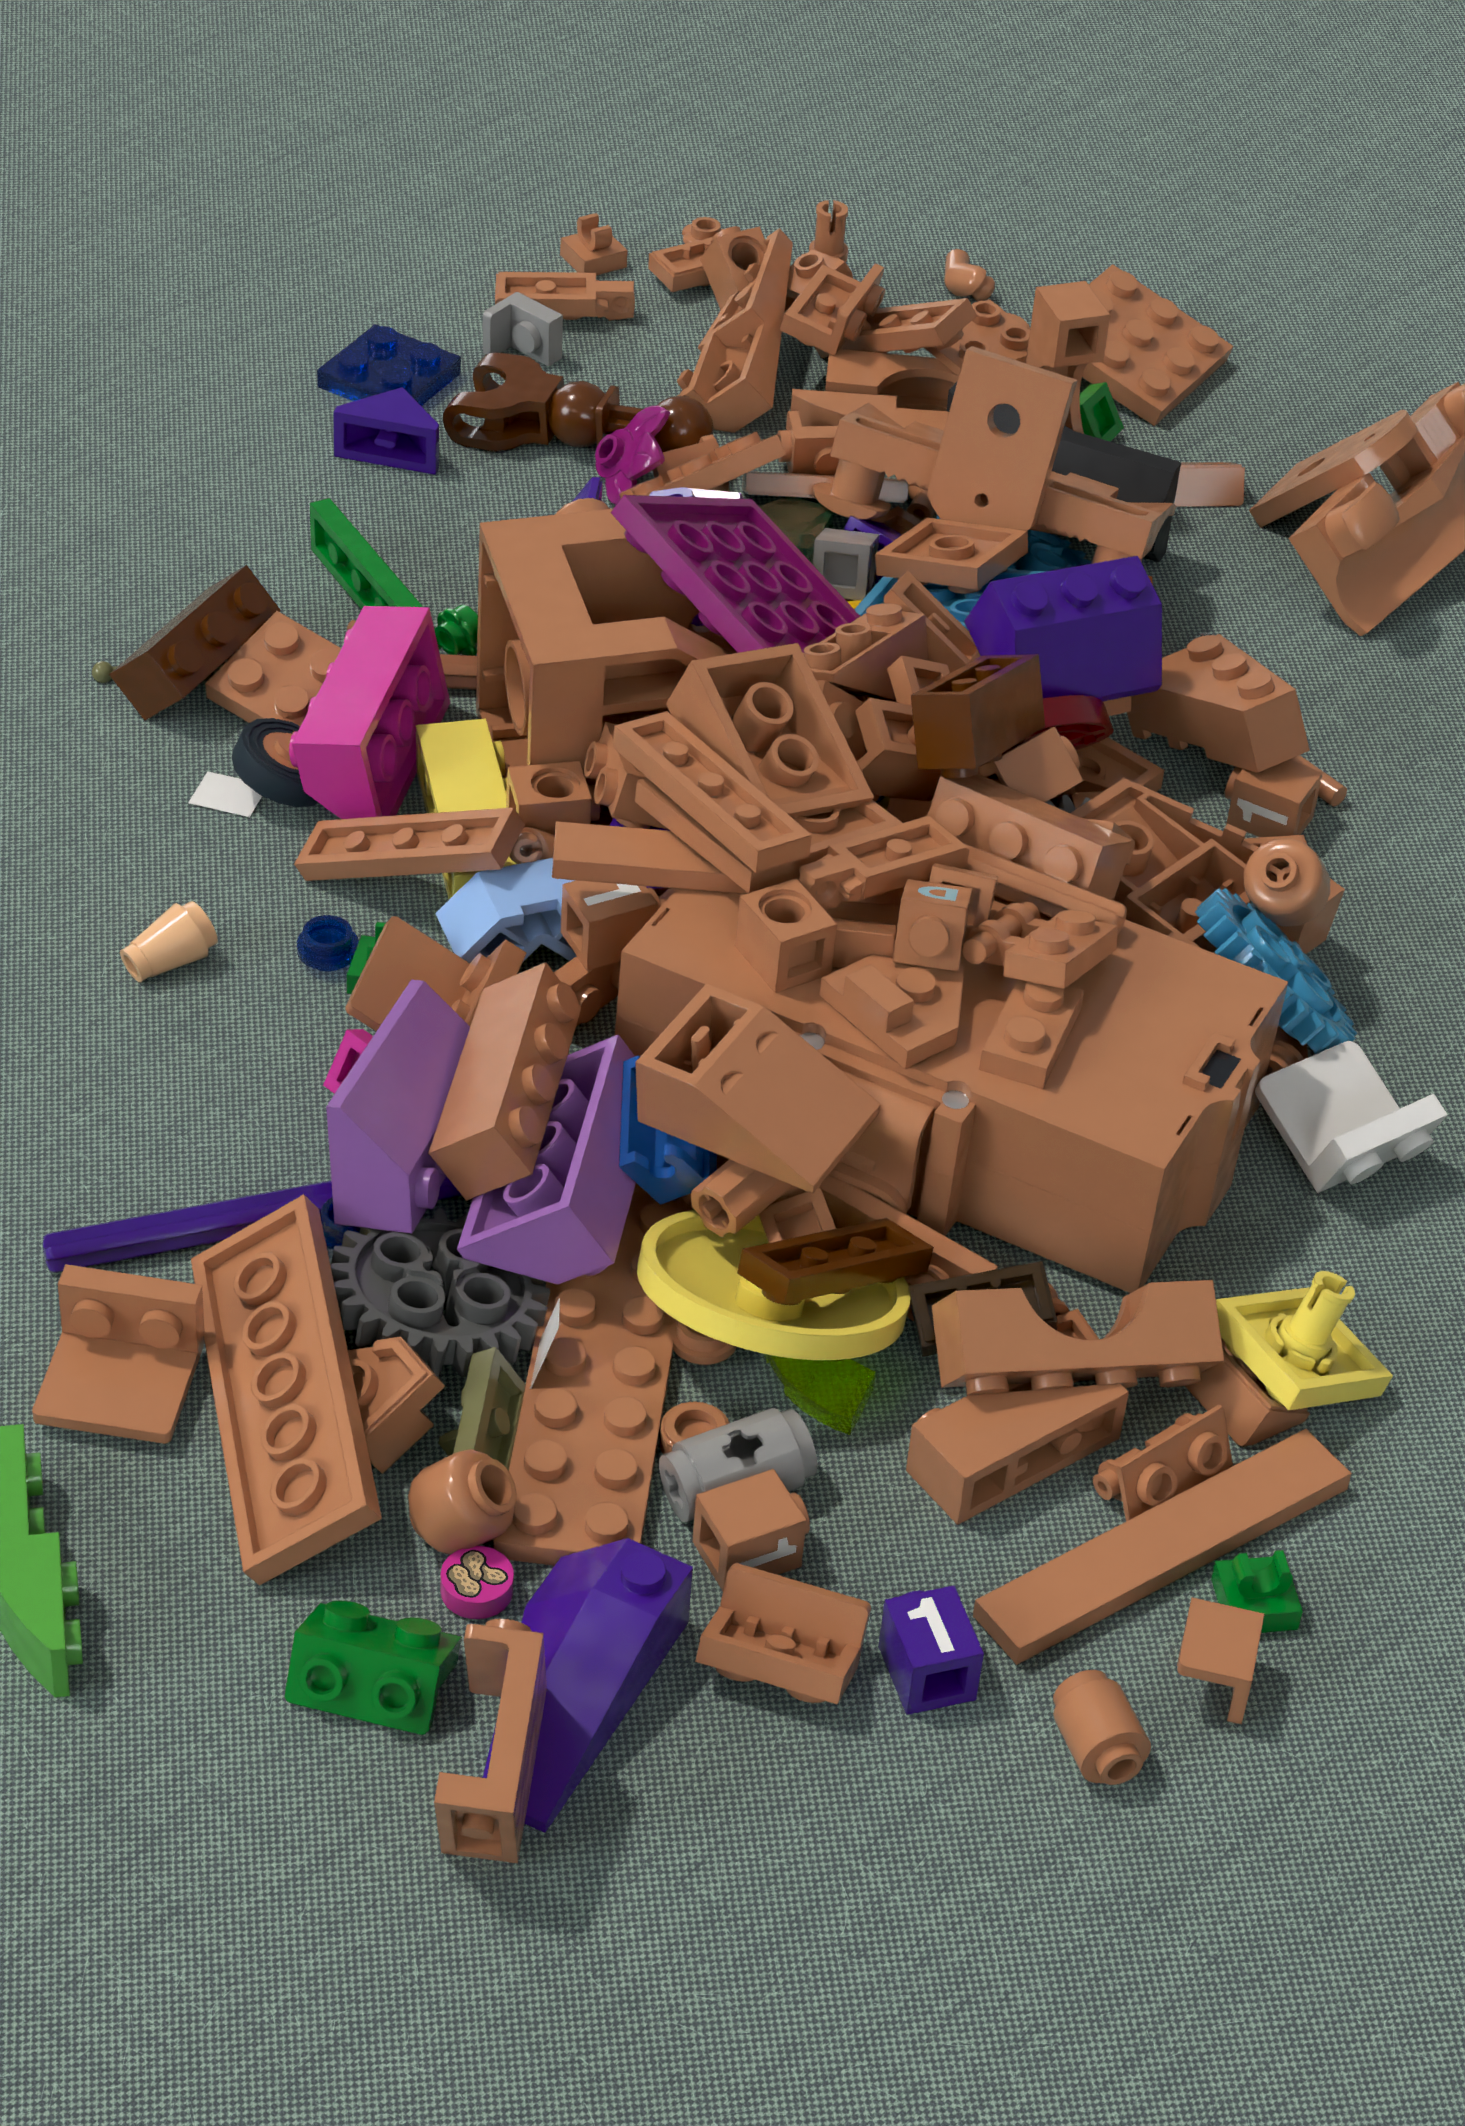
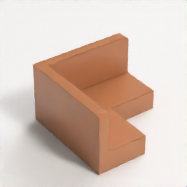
[855,655,950,802]

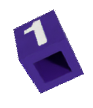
[878,1585,984,1715]

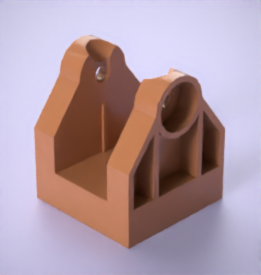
[476,509,737,816]

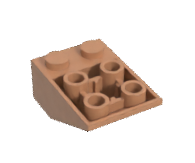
[636,983,881,1193]

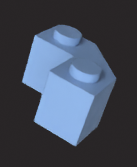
[435,857,576,963]

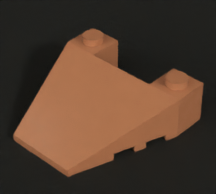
[1070,778,1345,954]

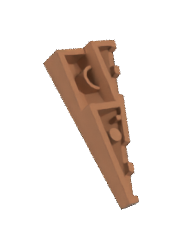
[677,228,793,433]

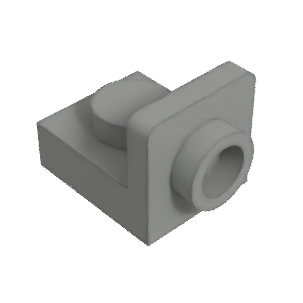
[482,292,563,367]

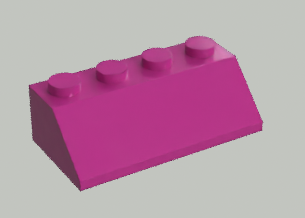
[289,606,450,819]

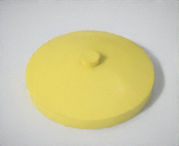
[637,1210,911,1360]

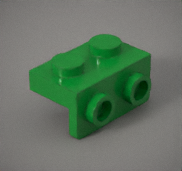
[285,1601,462,1735]

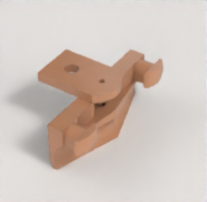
[812,346,1176,564]
[1249,382,1465,636]

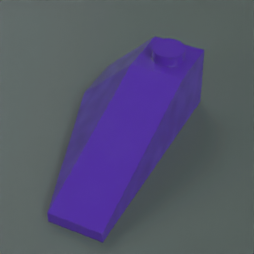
[482,1538,693,1833]

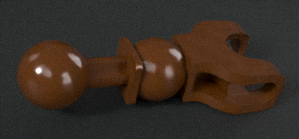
[442,352,714,452]

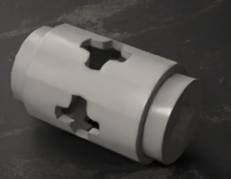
[659,1408,818,1523]

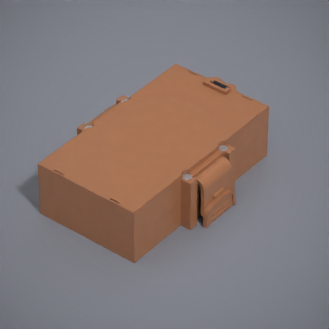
[615,888,1288,1293]

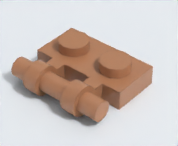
[962,902,1118,989]

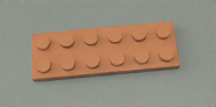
[191,1195,382,1586]

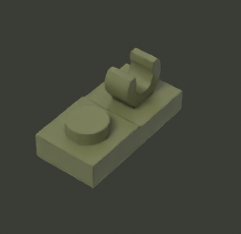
[438,1347,526,1471]

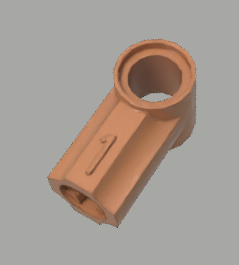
[691,1160,805,1238]

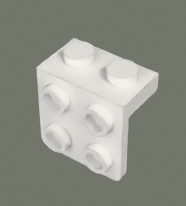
[1255,1041,1448,1193]

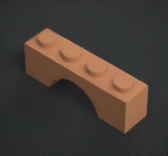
[1026,281,1110,434]
[825,349,959,411]
[932,1280,1224,1396]

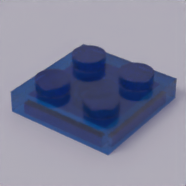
[317,324,461,406]

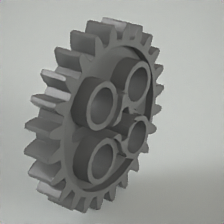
[330,1208,550,1377]

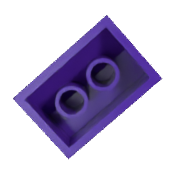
[964,556,1162,702]

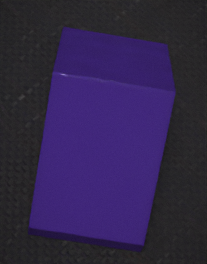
[333,387,439,475]

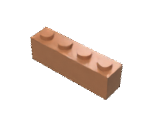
[428,962,581,1201]

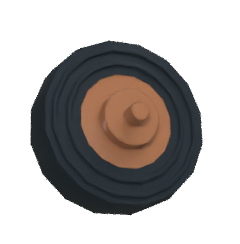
[231,718,319,807]

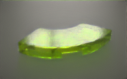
[764,1354,876,1435]

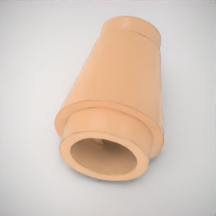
[120,901,218,982]

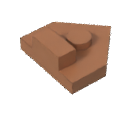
[820,954,965,1069]
[348,1337,445,1474]

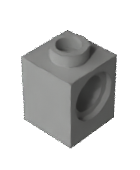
[813,528,880,600]

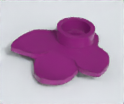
[595,406,670,505]

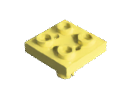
[1216,1271,1393,1411]

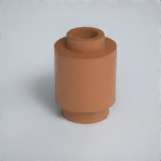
[1053,1670,1151,1785]

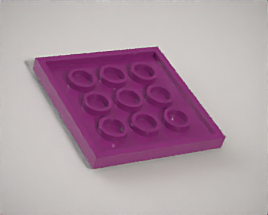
[611,495,860,653]

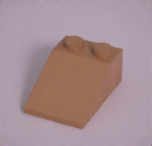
[666,643,874,819]

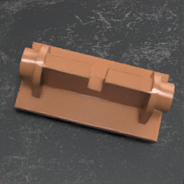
[1093,1404,1233,1521]

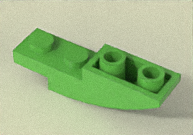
[0,1424,83,1697]

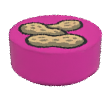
[440,1546,514,1619]

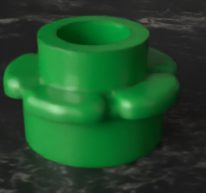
[435,604,478,656]

